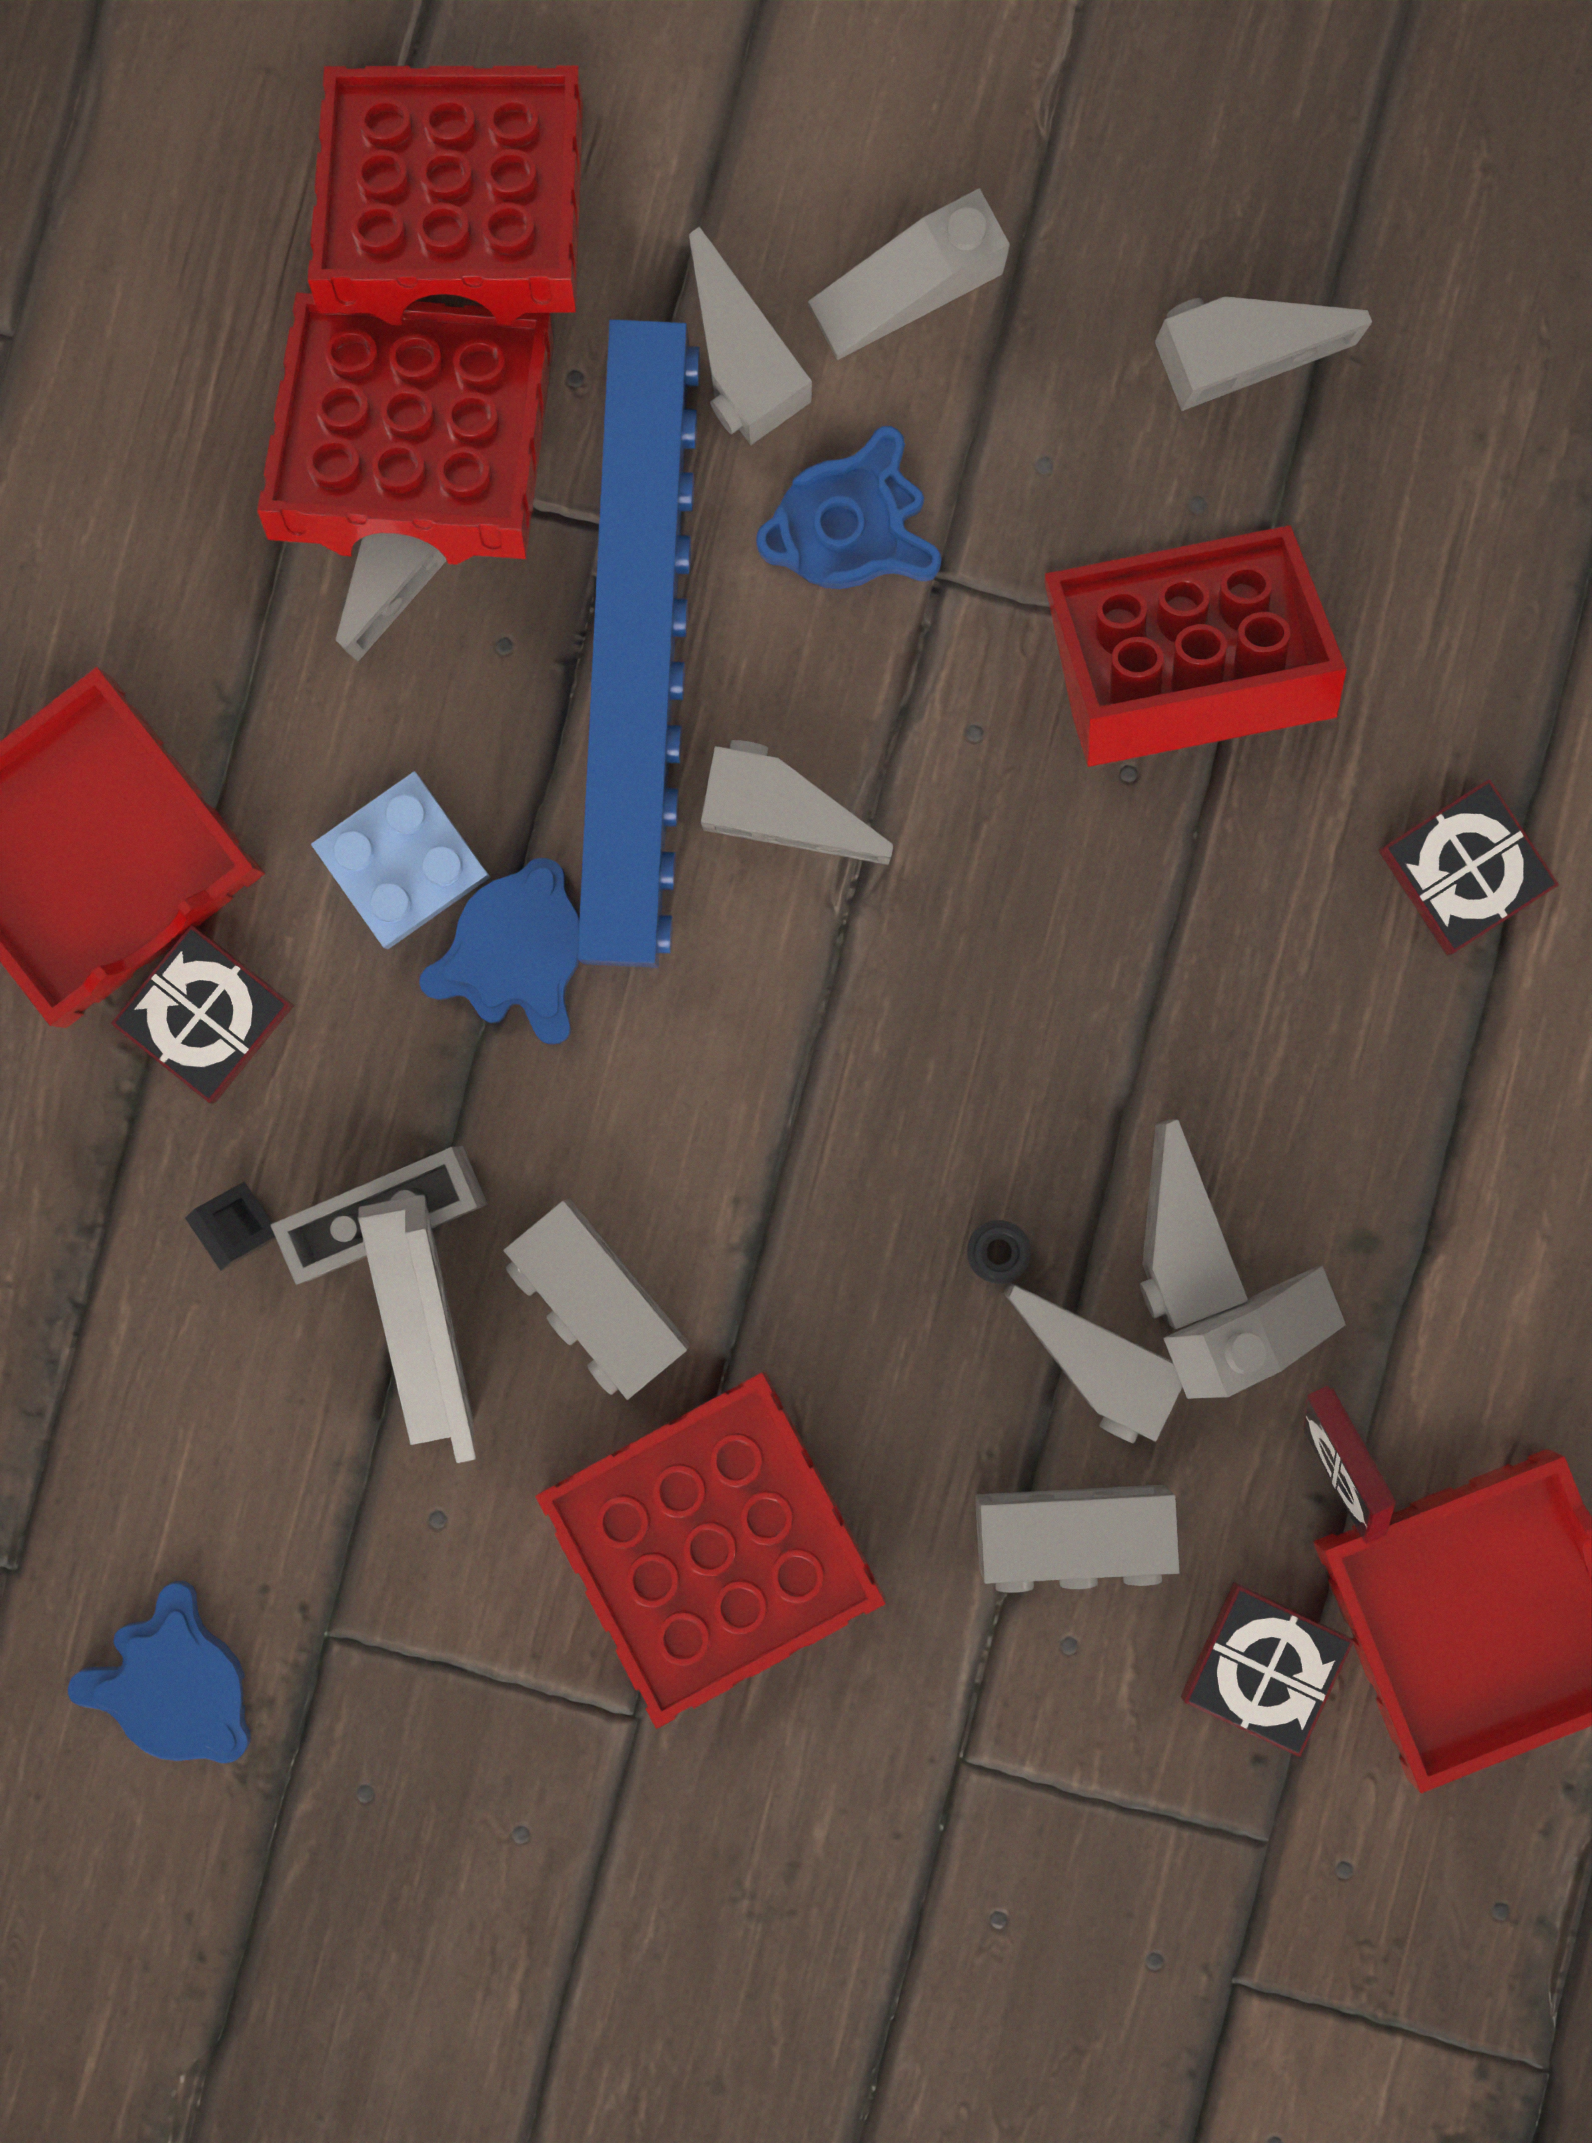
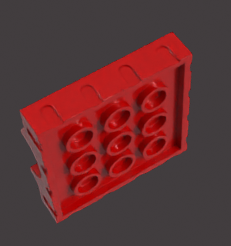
[307,65,583,325]
[257,292,554,565]
[0,667,265,1028]
[535,1370,886,1729]
[1313,1449,1592,1793]

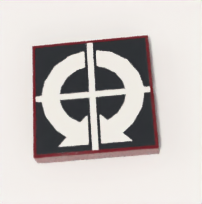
[1378,779,1559,955]
[111,925,295,1103]
[1303,1386,1396,1544]
[1180,1582,1354,1757]

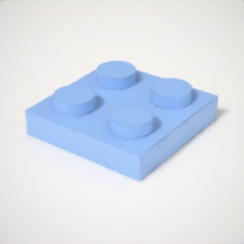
[311,771,490,949]

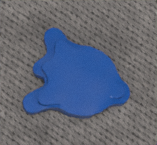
[756,426,942,589]
[419,858,579,1045]
[68,1581,251,1763]

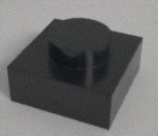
[185,1181,276,1271]

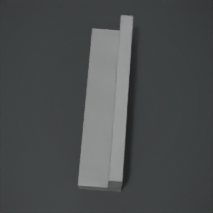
[358,1195,476,1463]

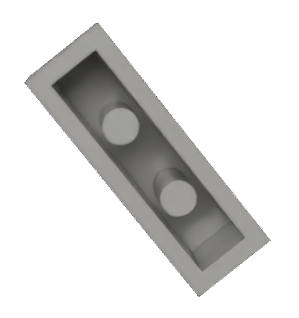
[271,1146,488,1285]
[503,1198,690,1400]
[975,1485,1180,1592]

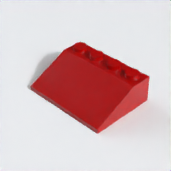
[1044,525,1347,767]

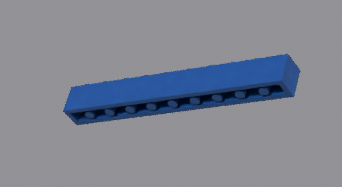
[578,319,700,968]

